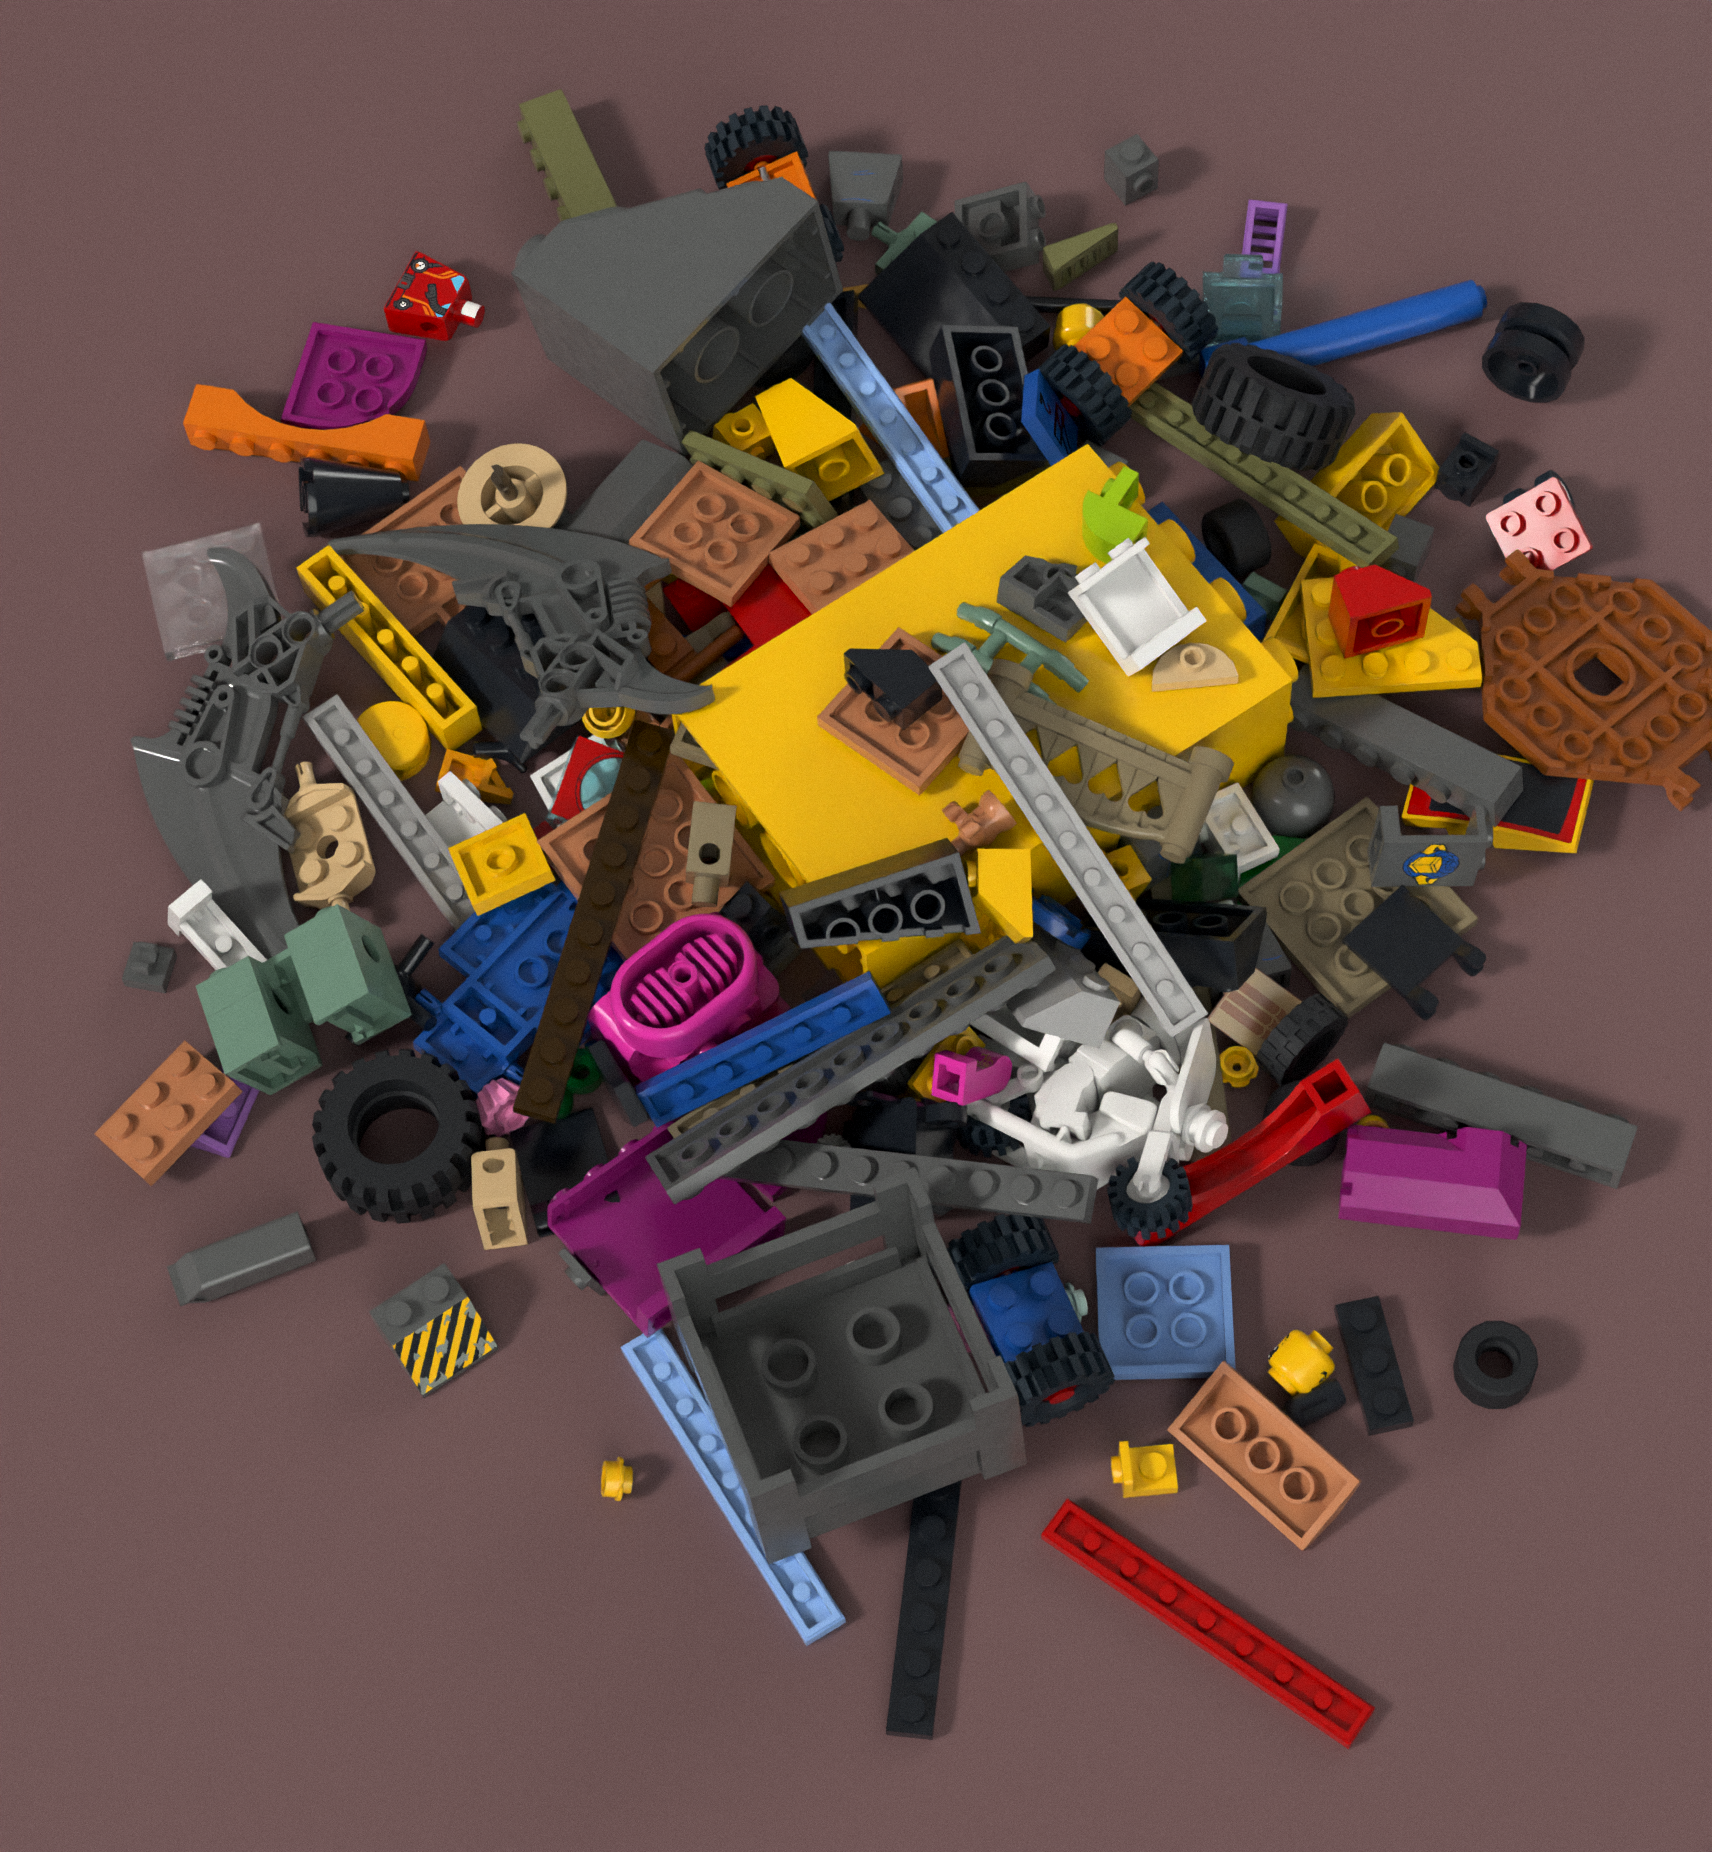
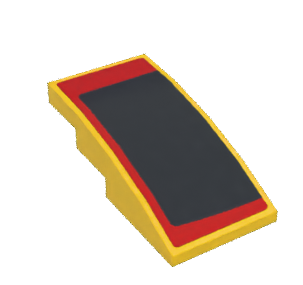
[1401,754,1594,853]

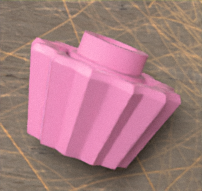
[475,1078,530,1137]

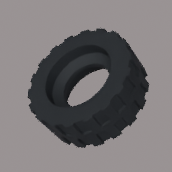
[1256,993,1348,1086]

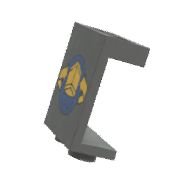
[1367,805,1493,887]

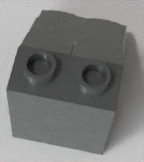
[511,177,843,457]

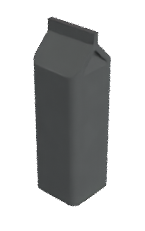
[167,1211,317,1307]

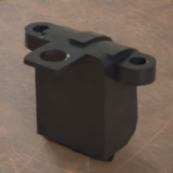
[843,1091,968,1218]

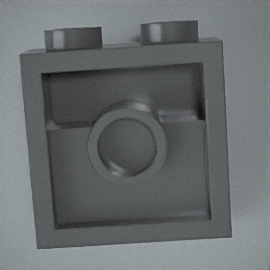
[955,182,1046,272]

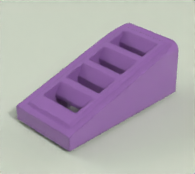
[1239,199,1288,280]

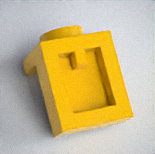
[1111,1441,1178,1498]

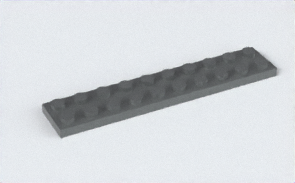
[645,935,1056,1205]

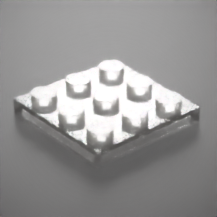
[142,523,283,661]

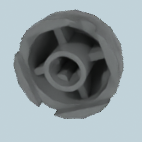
[1251,754,1335,839]

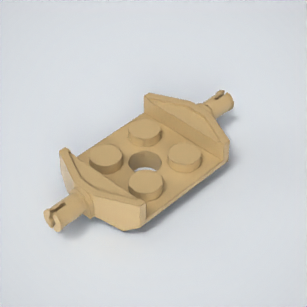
[284,762,376,911]

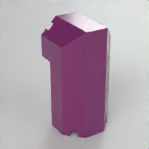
[1338,1124,1527,1240]

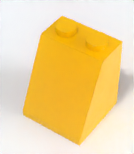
[755,378,885,501]

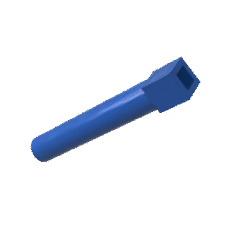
[1199,279,1487,379]

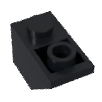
[844,648,942,730]

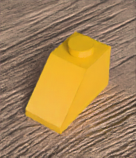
[963,849,1033,944]

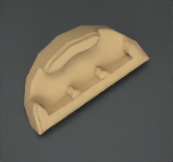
[1152,643,1239,692]

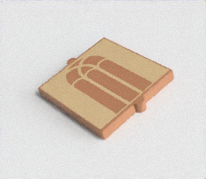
[1206,968,1302,1057]

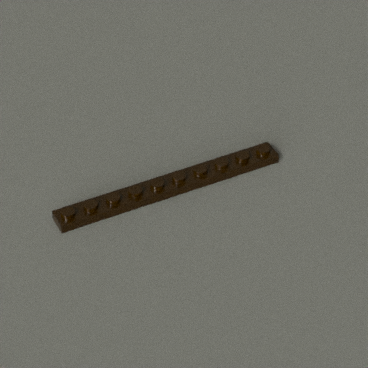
[513,720,675,1124]

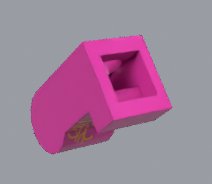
[931,1046,1012,1106]

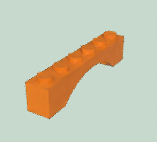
[183,384,430,481]

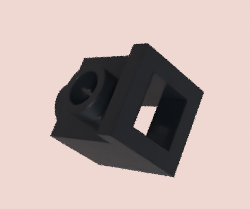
[1435,432,1499,507]

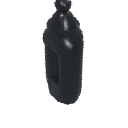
[1281,1378,1346,1428]

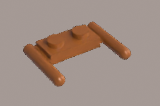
[644,576,744,683]

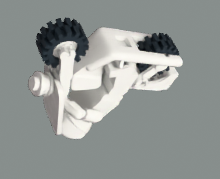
[948,996,1228,1240]

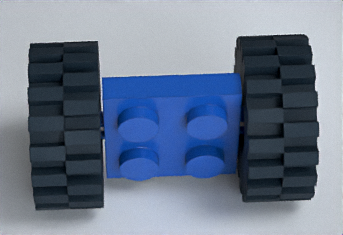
[946,1214,1115,1427]

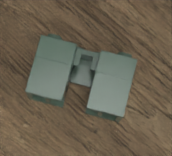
[196,904,412,1095]

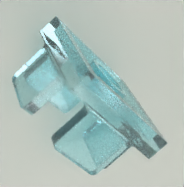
[1202,254,1283,347]

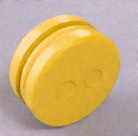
[356,701,432,781]

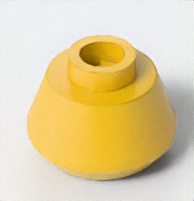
[582,707,635,739]

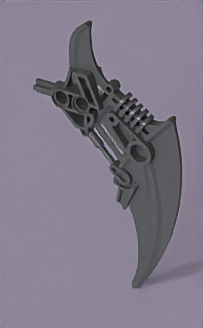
[328,524,715,749]
[130,547,364,959]

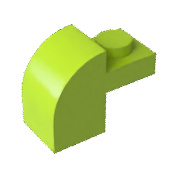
[1082,466,1148,564]

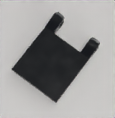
[1342,885,1486,1021]
[509,1108,620,1237]

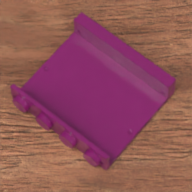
[547,1112,786,1338]

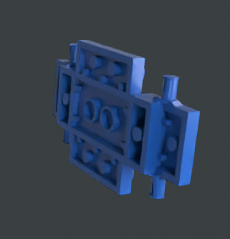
[413,881,624,1099]

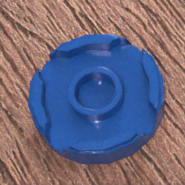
[1032,886,1091,949]

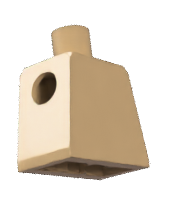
[471,1137,528,1250]

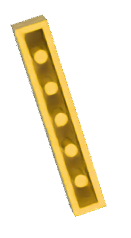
[296,545,483,750]

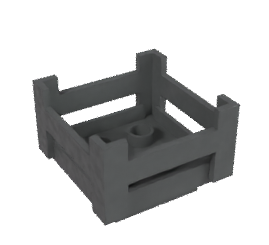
[657,1167,1027,1564]

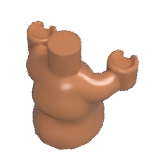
[942,790,1017,857]

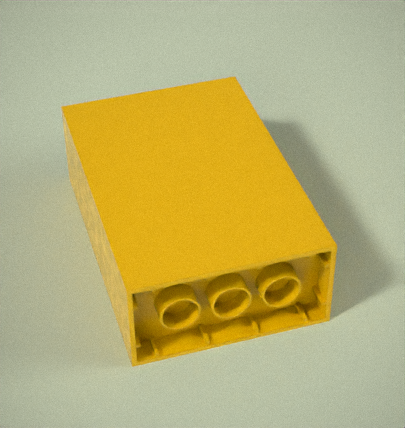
[671,444,1299,989]

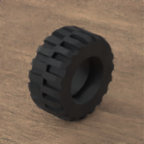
[1192,343,1356,471]
[312,1049,485,1224]

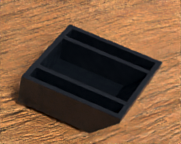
[432,606,651,764]

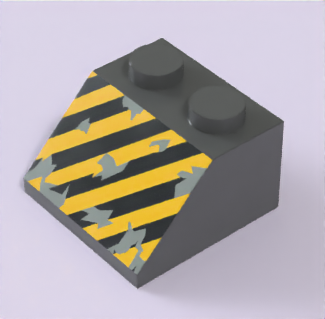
[369,1263,498,1398]

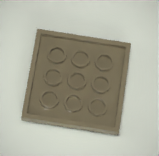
[1235,797,1478,1019]

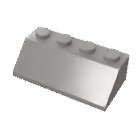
[1006,921,1120,1048]

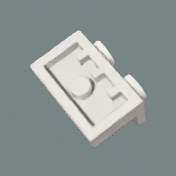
[1199,782,1280,887]

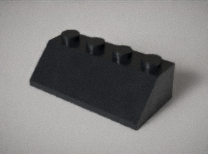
[928,325,1047,488]
[1080,897,1267,992]

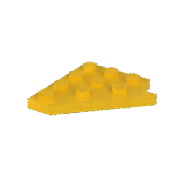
[1300,554,1482,698]

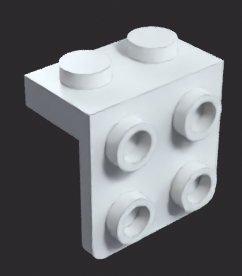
[425,771,508,848]

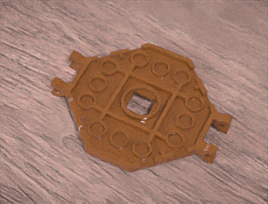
[1455,549,1712,812]

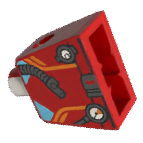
[383,251,485,341]

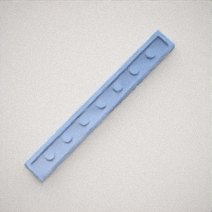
[802,303,980,533]
[621,1328,846,1646]

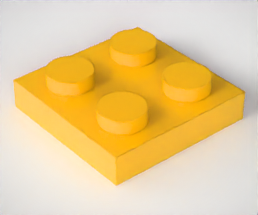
[448,813,556,916]

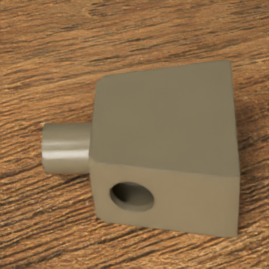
[685,801,737,908]

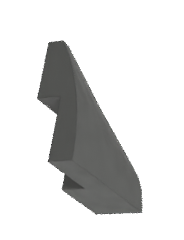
[996,555,1087,643]

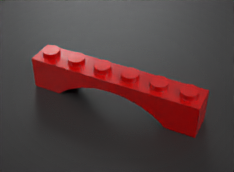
[1134,1058,1371,1247]

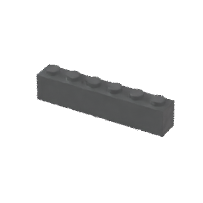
[1288,663,1523,827]
[1365,1043,1638,1189]

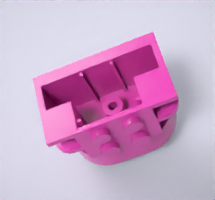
[588,912,791,1090]

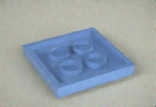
[1095,1245,1236,1380]

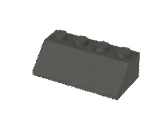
[560,439,693,545]

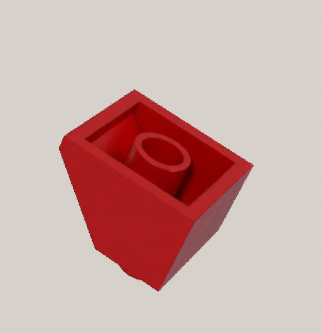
[1328,564,1432,659]

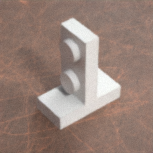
[168,879,267,970]

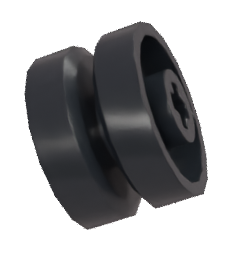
[1482,302,1585,403]

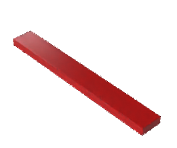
[1041,1498,1375,1749]

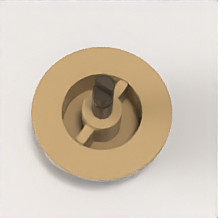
[457,443,567,528]

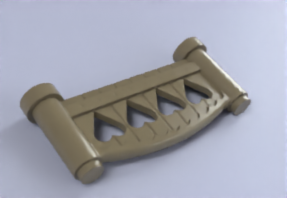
[958,659,1234,864]

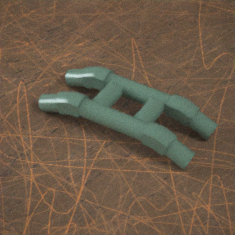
[931,602,1089,705]

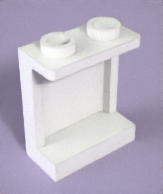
[1068,537,1207,677]
[970,1004,1082,1072]

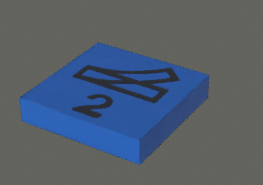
[1021,369,1078,466]

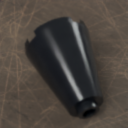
[298,457,410,537]

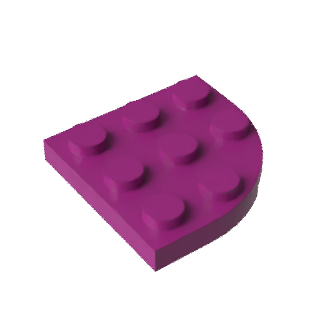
[281,322,428,430]

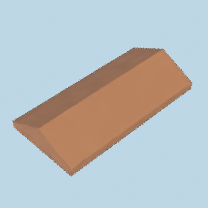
[1167,1361,1362,1551]

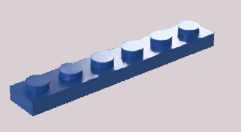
[635,971,891,1127]

